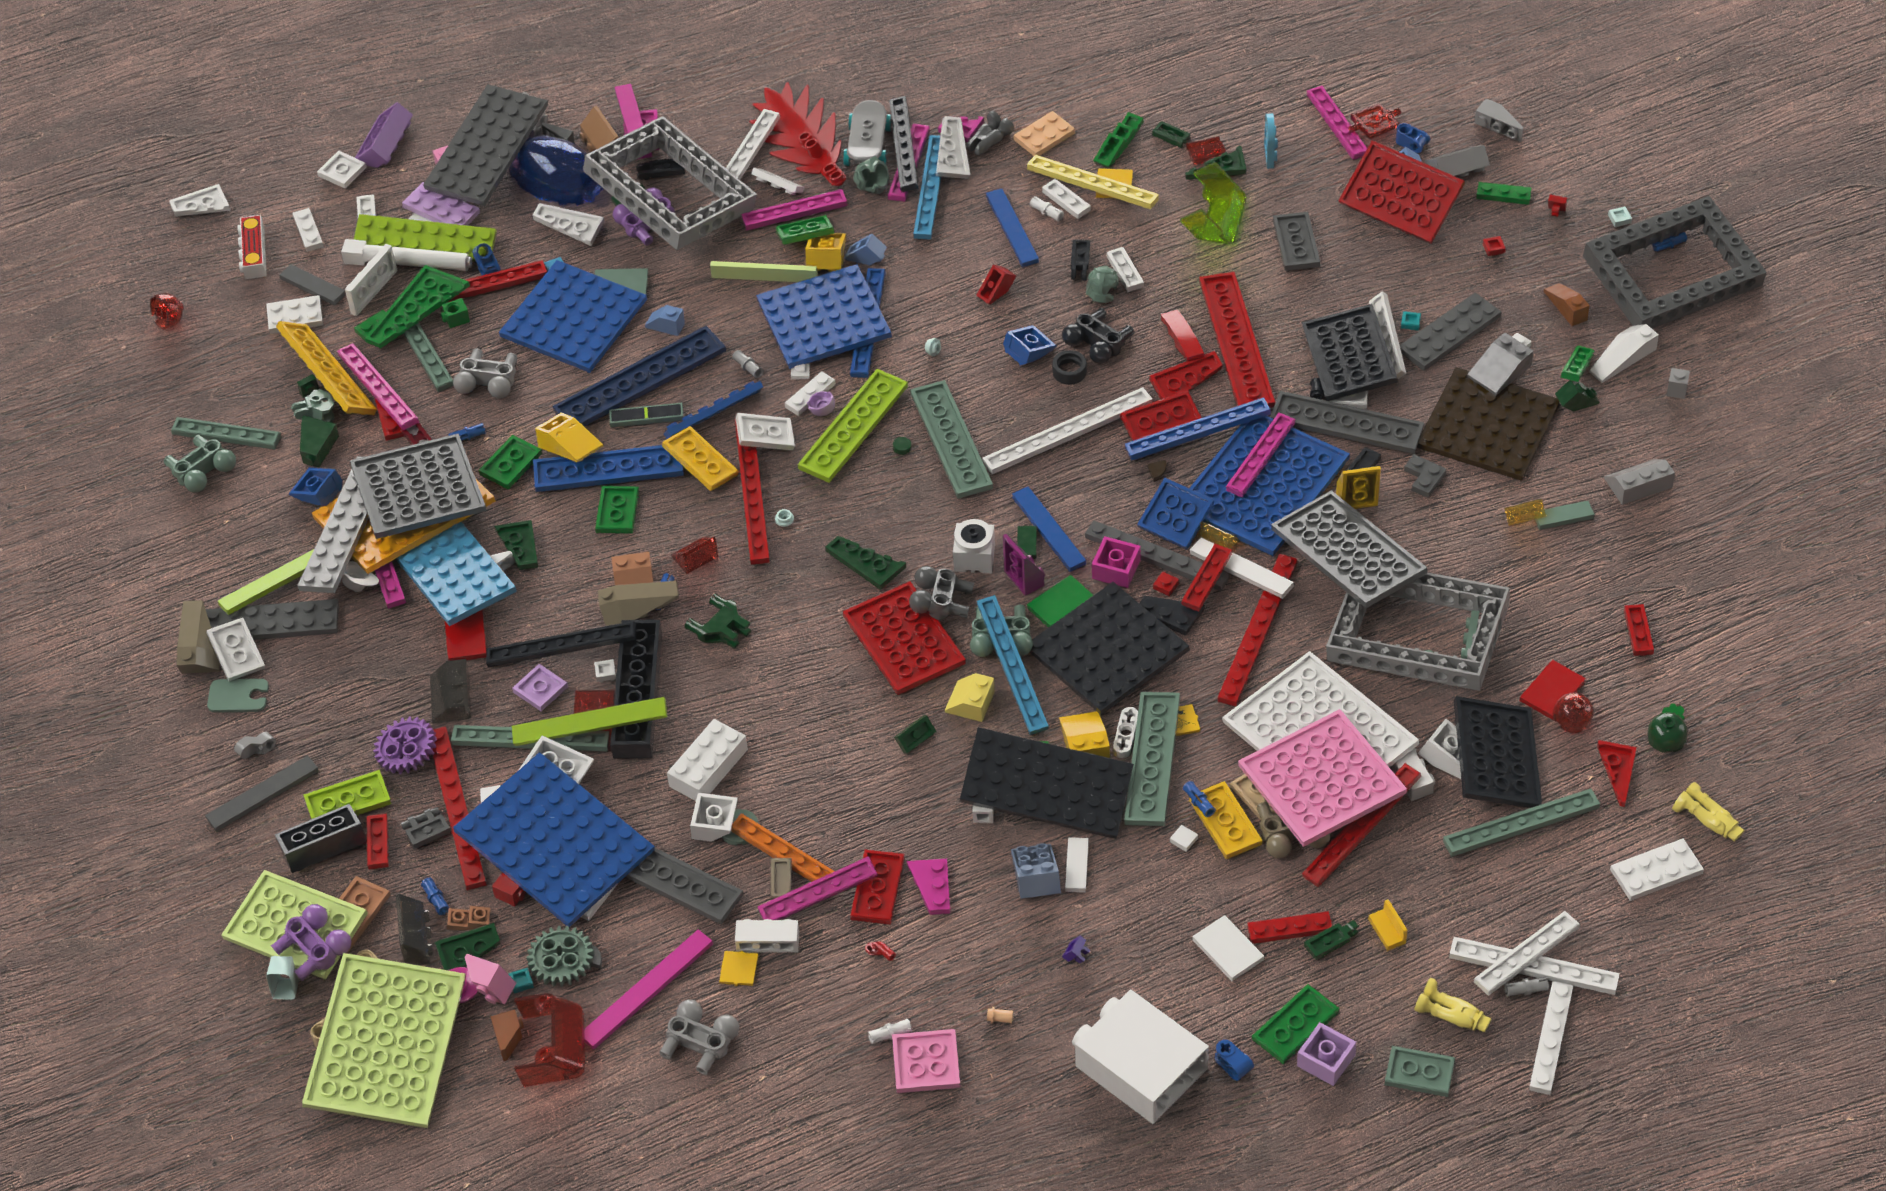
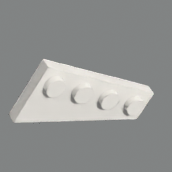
[936,116,970,179]
[533,203,604,246]

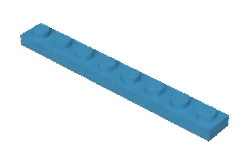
[913,135,941,239]
[977,595,1049,735]

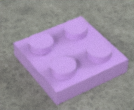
[512,664,568,712]

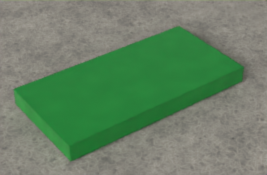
[1252,984,1340,1064]

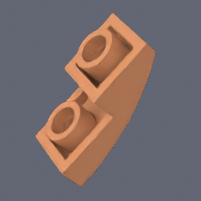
[447,906,490,930]

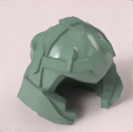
[853,156,889,194]
[1086,266,1119,303]

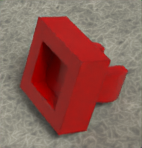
[1548,194,1567,217]

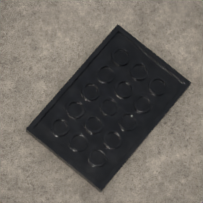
[1302,304,1398,401]
[1453,696,1542,808]

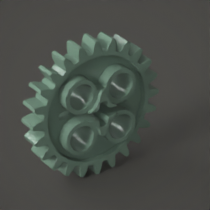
[527,926,594,987]

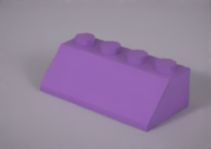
[355,102,413,168]

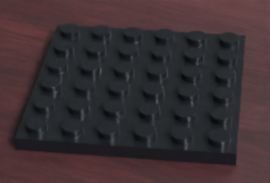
[1029,582,1190,715]

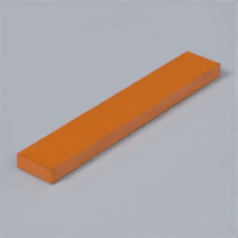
[731,813,835,882]

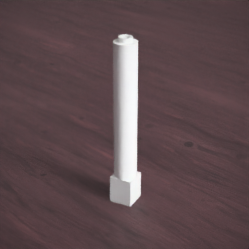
[341,239,472,271]

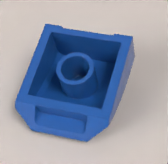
[1003,325,1057,365]
[289,468,342,506]

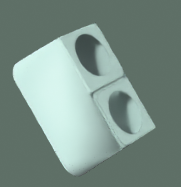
[266,956,299,1000]

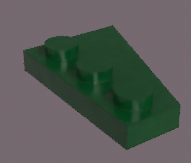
[494,520,538,570]
[435,923,501,971]

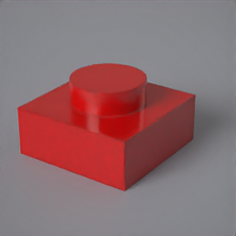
[1483,236,1506,256]
[1153,571,1179,597]

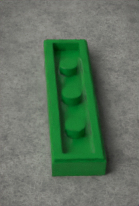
[1560,345,1595,382]

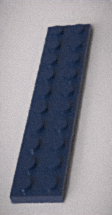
[553,326,726,426]

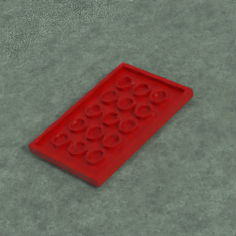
[1338,140,1465,244]
[843,581,966,695]

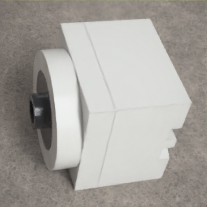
[953,519,995,573]

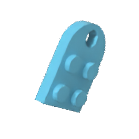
[1264,113,1278,169]

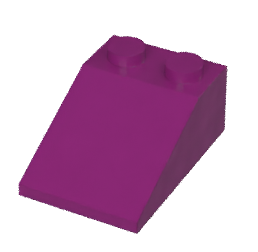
[1003,534,1045,596]

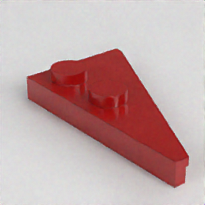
[1597,740,1637,807]

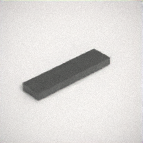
[279,264,346,306]

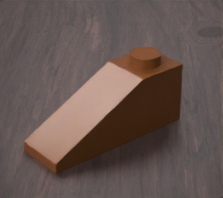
[1544,283,1590,326]

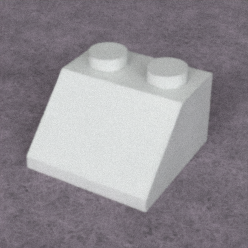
[690,793,738,842]

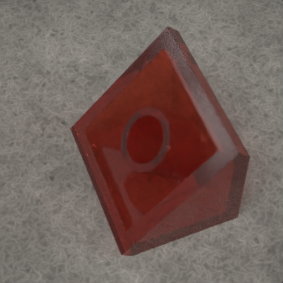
[671,536,718,574]

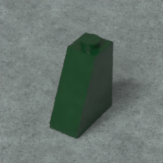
[300,415,339,467]

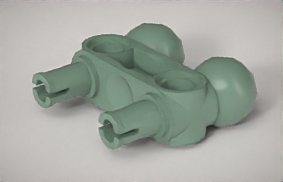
[164,435,236,493]
[970,604,1033,657]

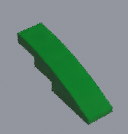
[1093,112,1144,168]

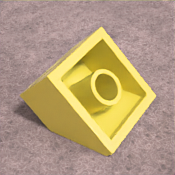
[945,673,995,722]

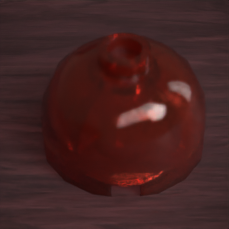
[150,293,184,329]
[1553,692,1594,733]

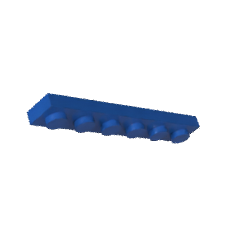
[664,381,764,439]

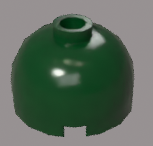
[1647,712,1688,753]

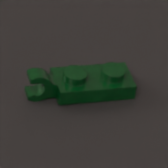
[1304,920,1359,961]

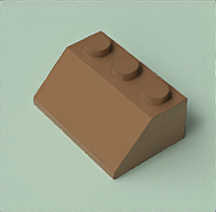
[579,106,618,152]

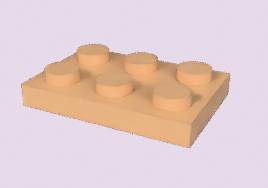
[1014,111,1075,156]

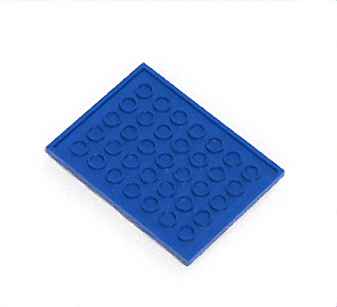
[1189,416,1350,556]
[453,752,655,927]

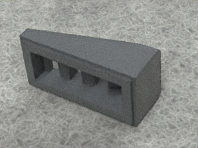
[541,122,575,151]

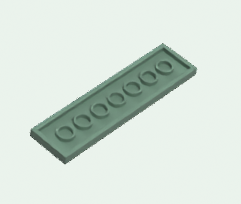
[910,380,993,499]
[1124,692,1181,826]

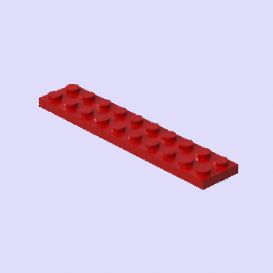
[1199,272,1275,408]

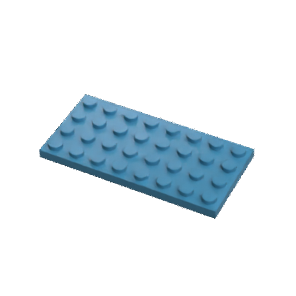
[396,522,517,626]

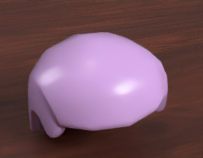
[807,391,835,417]

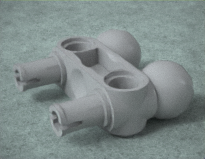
[453,348,518,399]
[659,999,739,1075]

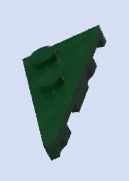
[1185,146,1246,180]

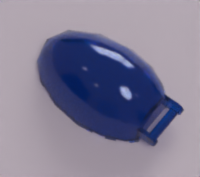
[509,135,604,206]

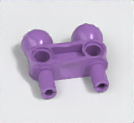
[613,187,675,246]
[271,904,351,981]

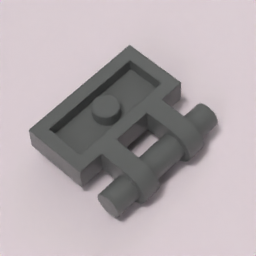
[400,807,451,849]

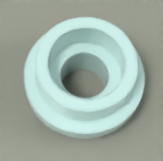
[925,338,941,356]
[775,509,794,527]

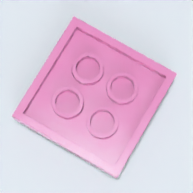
[892,1029,960,1093]

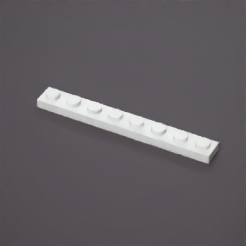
[1449,937,1620,995]

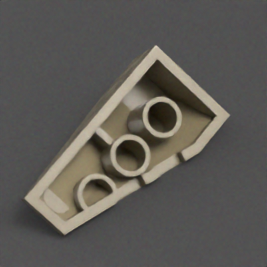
[598,581,679,626]
[177,600,220,674]

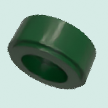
[893,437,911,455]

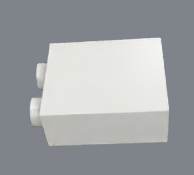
[1072,989,1209,1124]

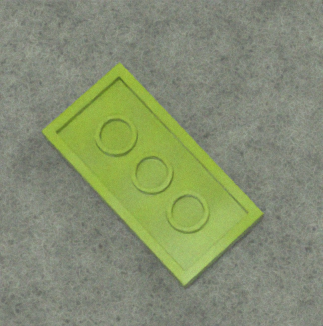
[303,770,391,819]

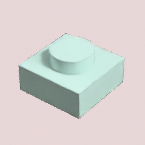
[1608,206,1632,227]

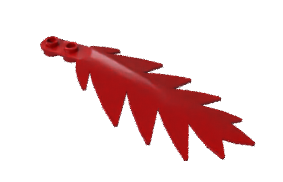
[749,82,847,186]

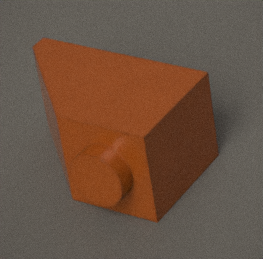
[491,1009,524,1061]

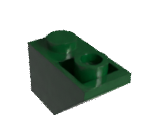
[1555,380,1600,412]

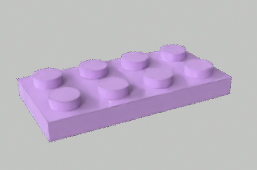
[402,182,480,226]

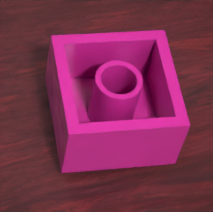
[1092,536,1141,588]

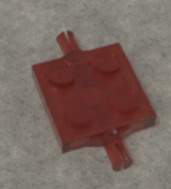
[1348,103,1401,139]

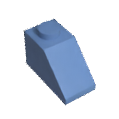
[844,234,887,265]
[645,305,685,336]

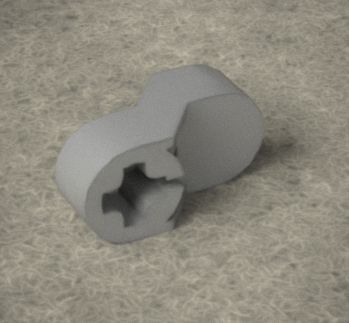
[234,732,276,759]

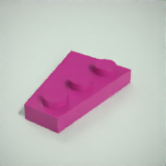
[907,859,950,915]

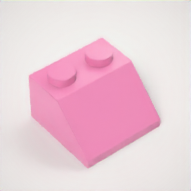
[465,954,516,1005]

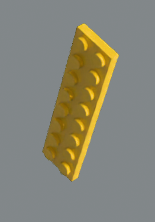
[276,321,377,415]

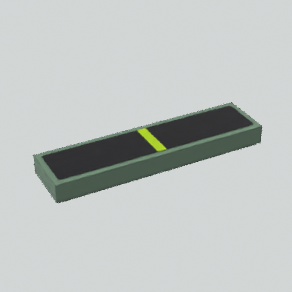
[609,403,683,427]

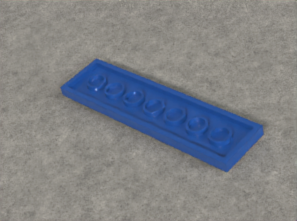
[533,445,684,492]

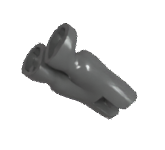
[965,111,1015,156]

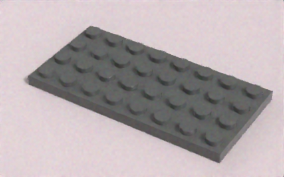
[423,84,549,206]
[1271,490,1428,608]

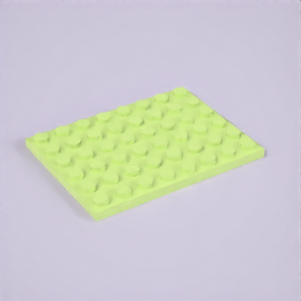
[302,953,466,1128]

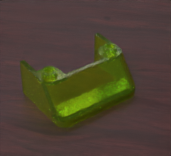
[1180,162,1246,244]

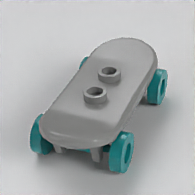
[843,100,891,166]

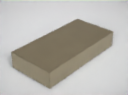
[770,858,792,899]

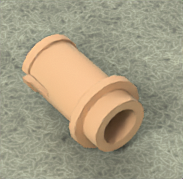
[987,1007,1013,1024]

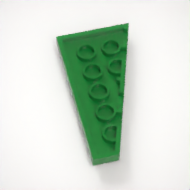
[365,265,470,348]

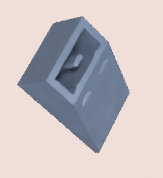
[1011,843,1061,899]

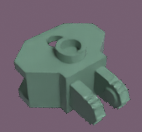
[291,389,335,422]

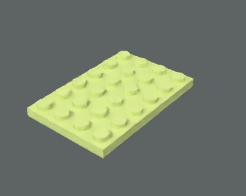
[222,870,368,980]

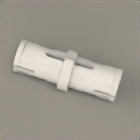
[1030,196,1064,222]
[868,1019,912,1044]

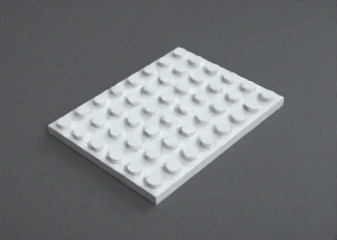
[1222,651,1419,768]

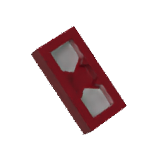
[400,423,432,445]

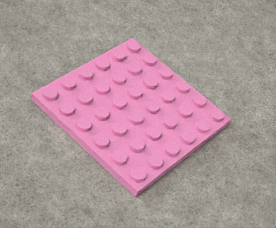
[1238,709,1407,847]

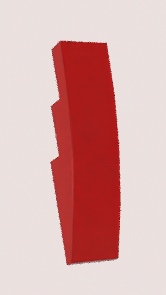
[1161,310,1205,361]

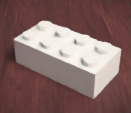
[667,719,748,801]

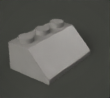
[1425,145,1490,177]
[1604,459,1675,505]

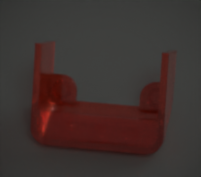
[514,993,585,1087]

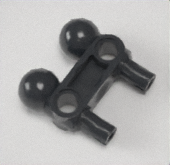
[1062,308,1134,364]

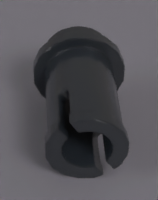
[1310,378,1324,400]

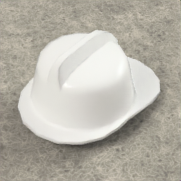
[342,561,379,592]

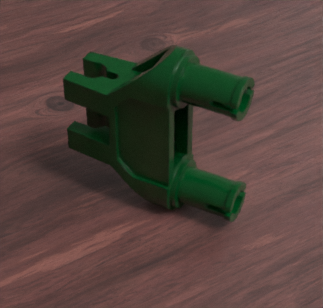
[685,593,751,649]

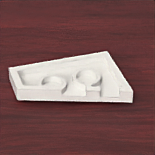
[169,184,230,216]

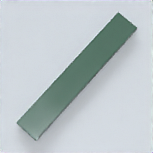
[403,323,453,392]
[171,417,281,450]

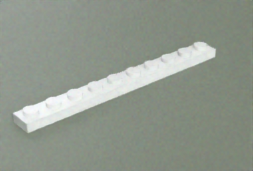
[983,387,1152,474]

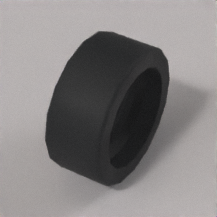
[1052,350,1087,385]

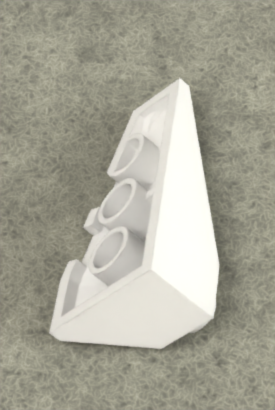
[1589,324,1659,383]
[1418,719,1461,779]

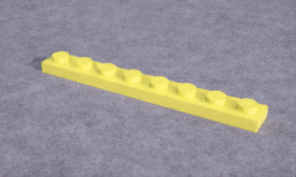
[1027,155,1159,209]

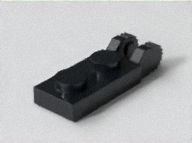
[636,158,685,181]
[1071,240,1091,281]

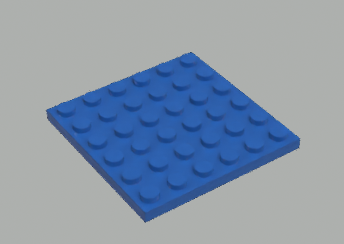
[499,260,647,373]
[756,264,892,369]

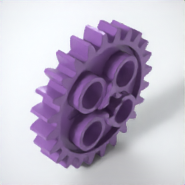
[373,716,437,774]

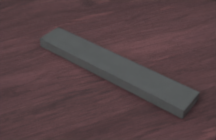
[205,755,319,832]

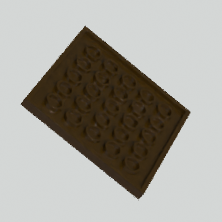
[1417,367,1560,481]

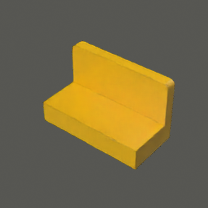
[1368,899,1407,951]

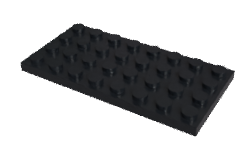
[959,727,1134,839]

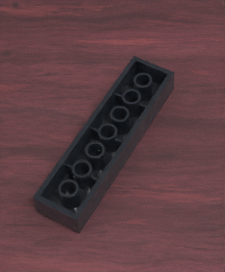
[610,620,662,759]

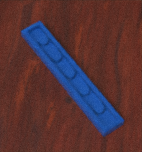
[986,188,1039,267]
[1012,486,1086,572]

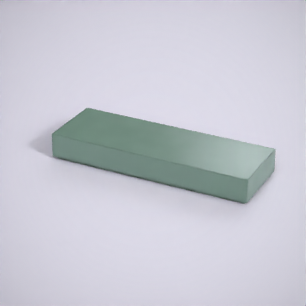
[1533,501,1594,530]

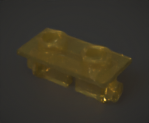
[1504,499,1546,526]
[1198,521,1239,550]

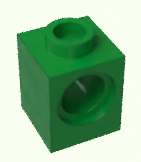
[441,298,470,329]

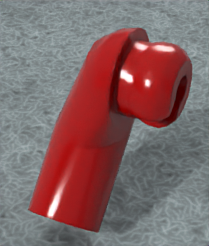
[865,941,896,961]

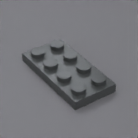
[1273,212,1320,271]

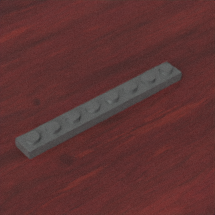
[1085,520,1230,591]

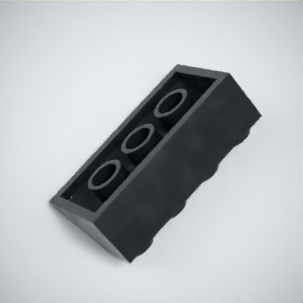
[274,804,367,873]

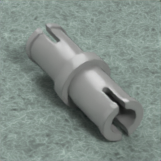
[732,350,763,378]
[1504,977,1549,997]

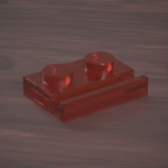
[1186,136,1227,165]

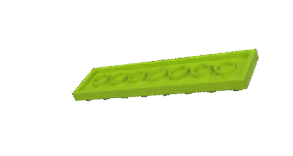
[354,214,497,262]
[798,369,908,483]

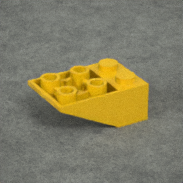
[535,413,603,462]

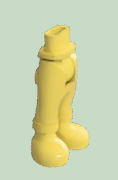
[1672,782,1744,842]
[1415,978,1491,1032]

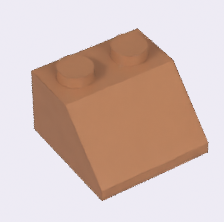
[611,552,653,585]

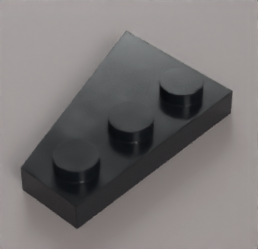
[1139,596,1205,636]

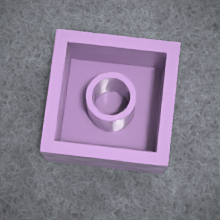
[1297,1022,1356,1086]

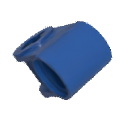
[1396,123,1430,153]
[473,243,501,275]
[1215,1040,1254,1081]

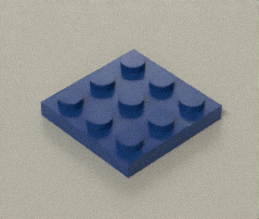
[1137,477,1215,550]

